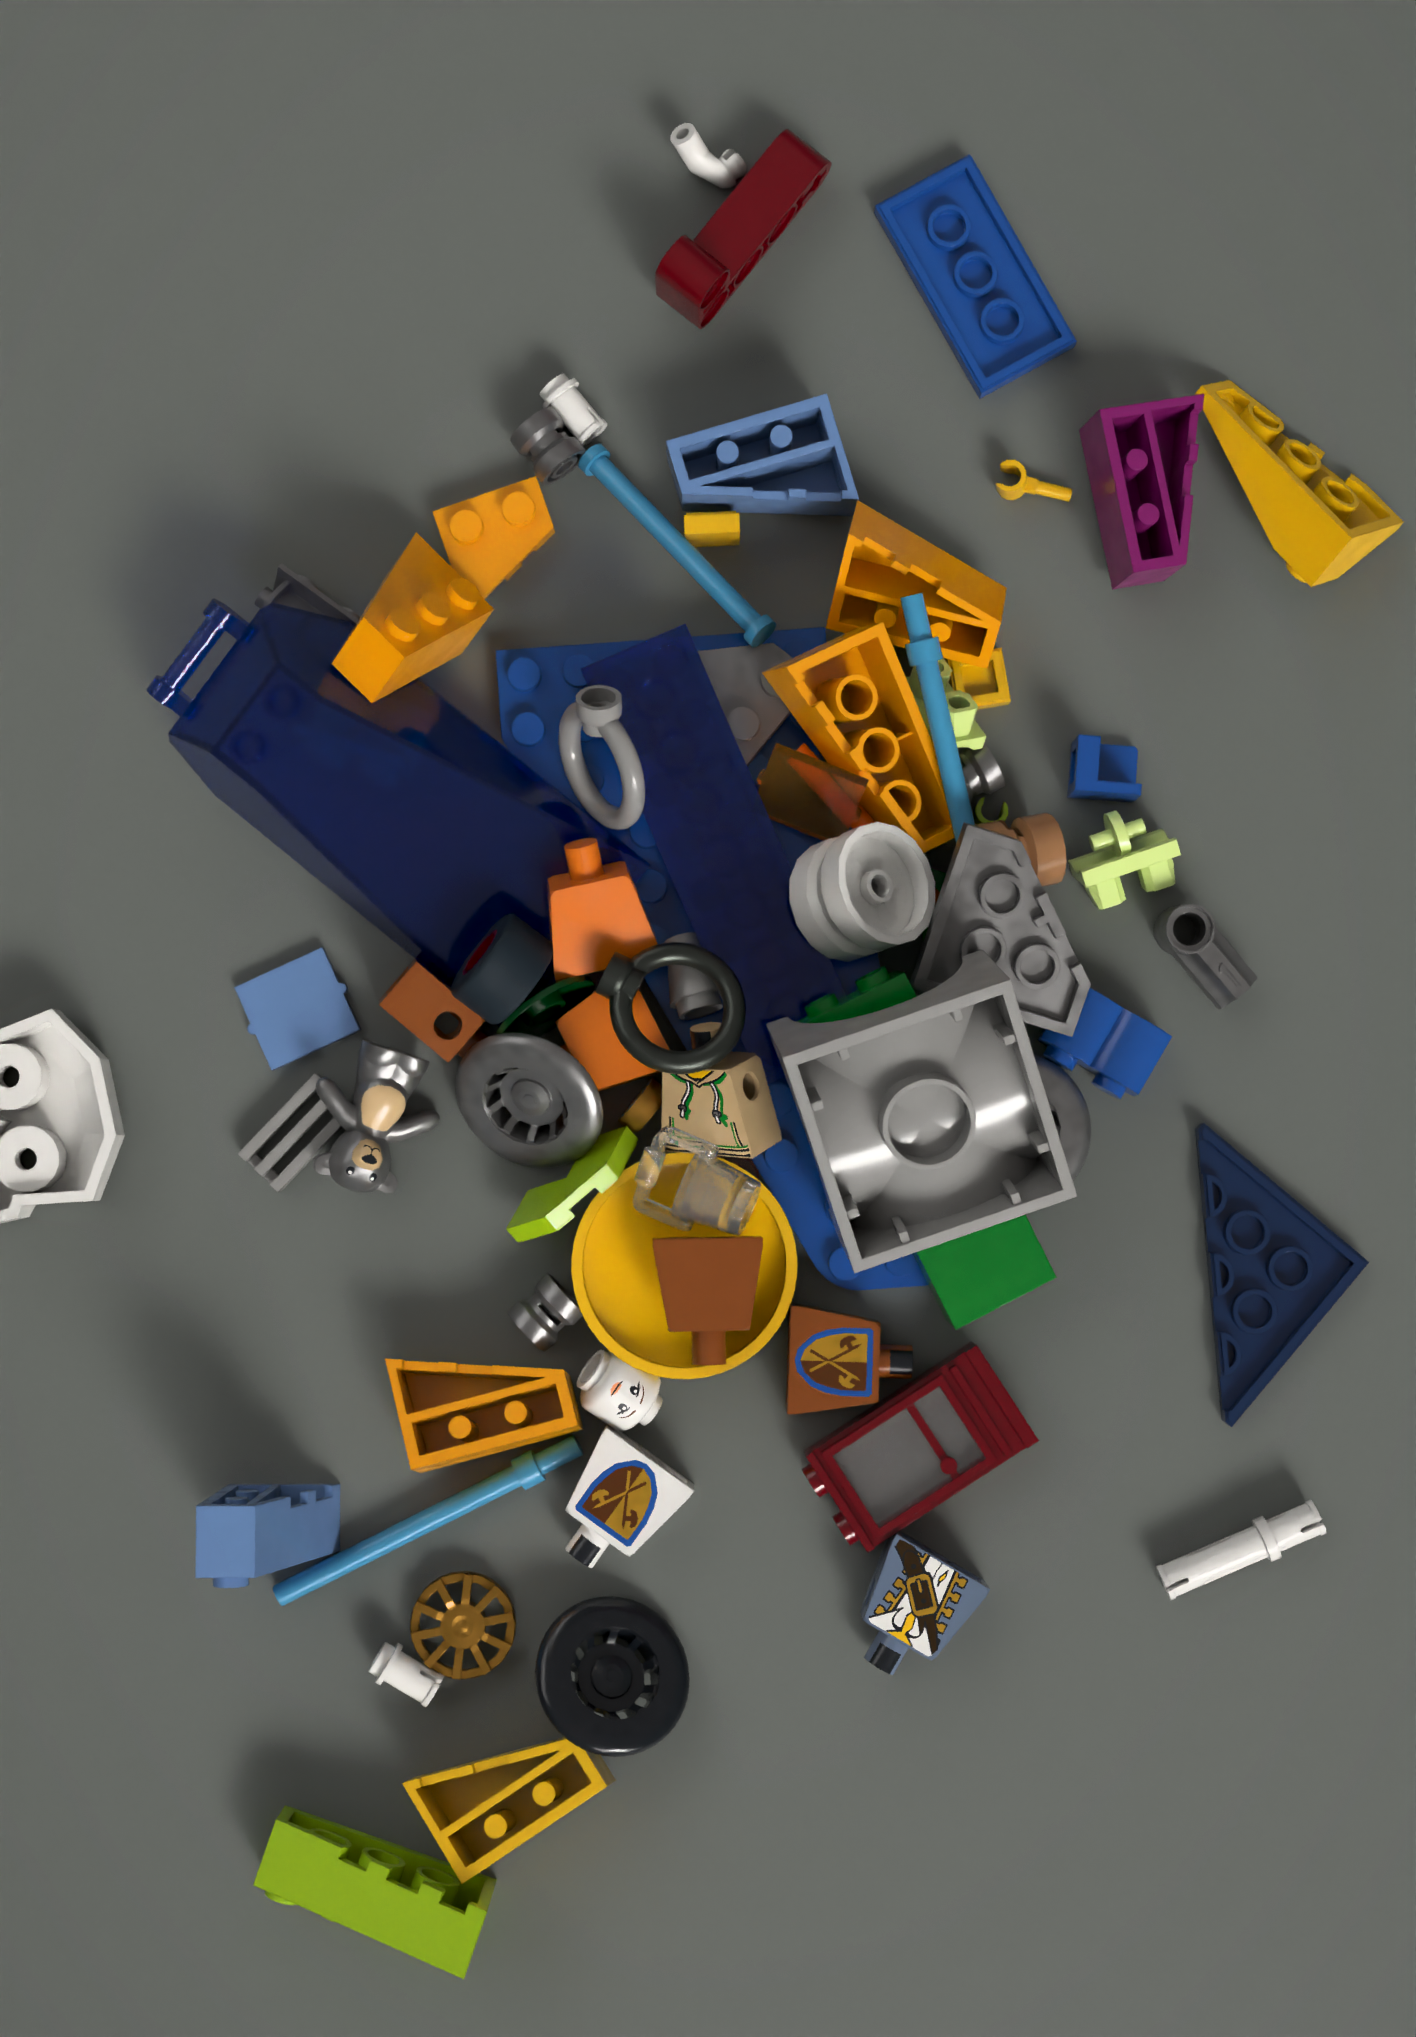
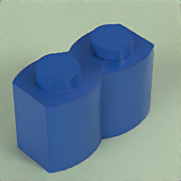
[1037,988,1172,1099]

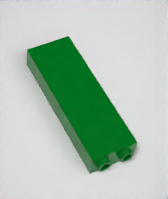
[796,966,1057,1330]

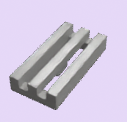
[238,1073,343,1192]

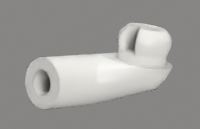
[670,123,747,188]

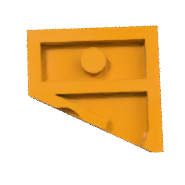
[432,476,555,599]

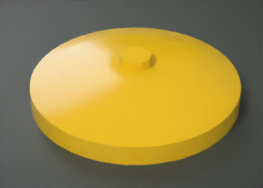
[571,1152,797,1379]

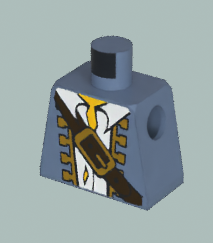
[860,1531,990,1675]

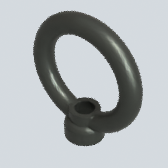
[596,942,746,1074]

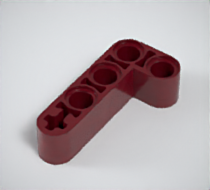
[655,129,832,329]

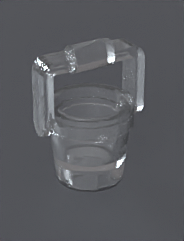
[632,1126,761,1236]

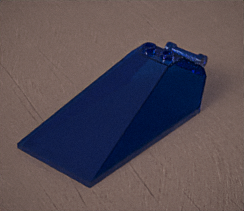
[146,598,651,1027]

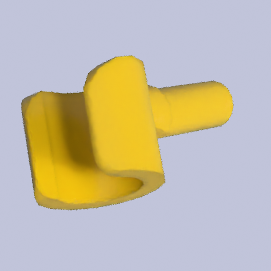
[996,460,1073,502]

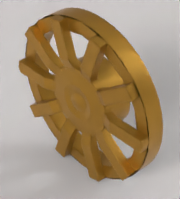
[410,1571,516,1680]

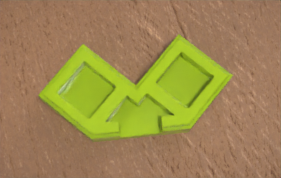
[506,1126,638,1242]

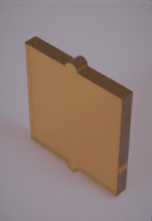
[751,743,869,841]

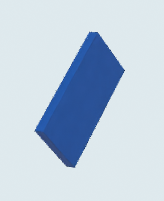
[874,154,1077,399]

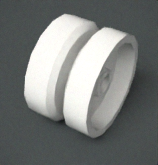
[789,822,935,962]

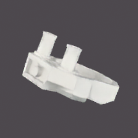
[0,1009,125,1223]

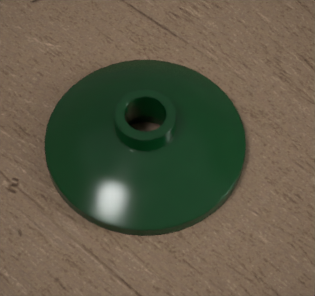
[496,975,594,1037]

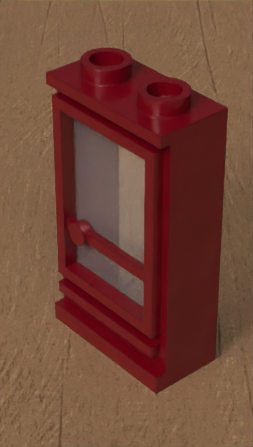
[801,1341,1039,1553]

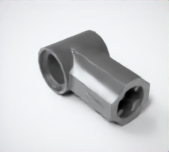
[1154,904,1258,1009]

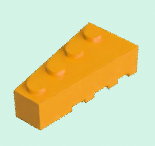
[762,622,955,853]

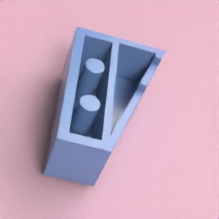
[666,394,859,516]
[195,1484,340,1588]

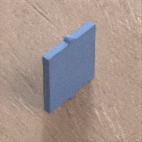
[234,947,361,1071]

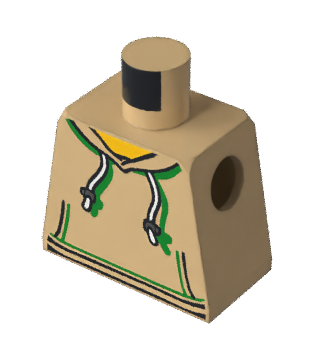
[661,1022,782,1159]

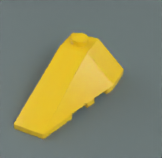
[1195,380,1404,587]

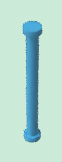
[578,443,776,647]

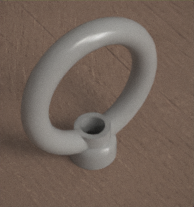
[559,685,645,830]

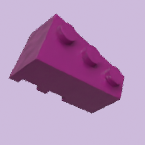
[1079,394,1204,590]

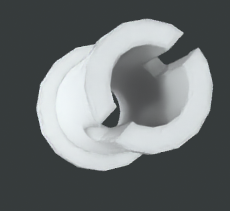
[539,373,608,446]
[368,1642,444,1707]

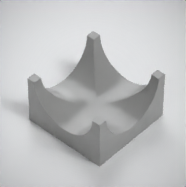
[766,949,1077,1274]

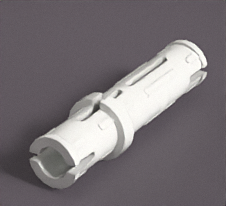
[1155,1499,1327,1600]

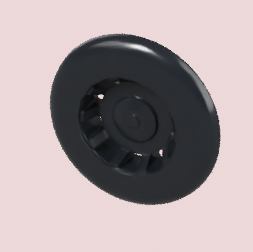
[535,1596,690,1757]

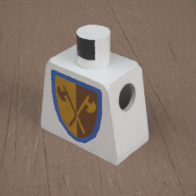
[565,1425,694,1568]

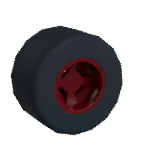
[451,914,553,1024]

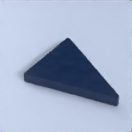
[1195,1123,1369,1427]

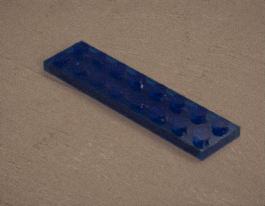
[581,623,846,1084]

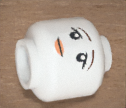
[577,1350,663,1432]

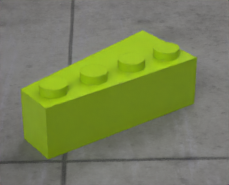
[253,1805,497,1979]

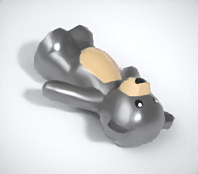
[313,1040,440,1193]

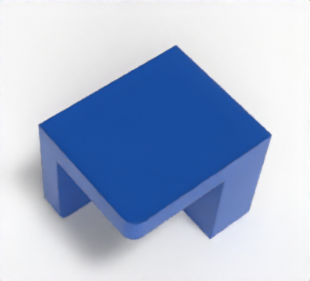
[1067,734,1142,803]

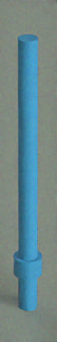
[900,593,975,843]
[273,1435,584,1606]

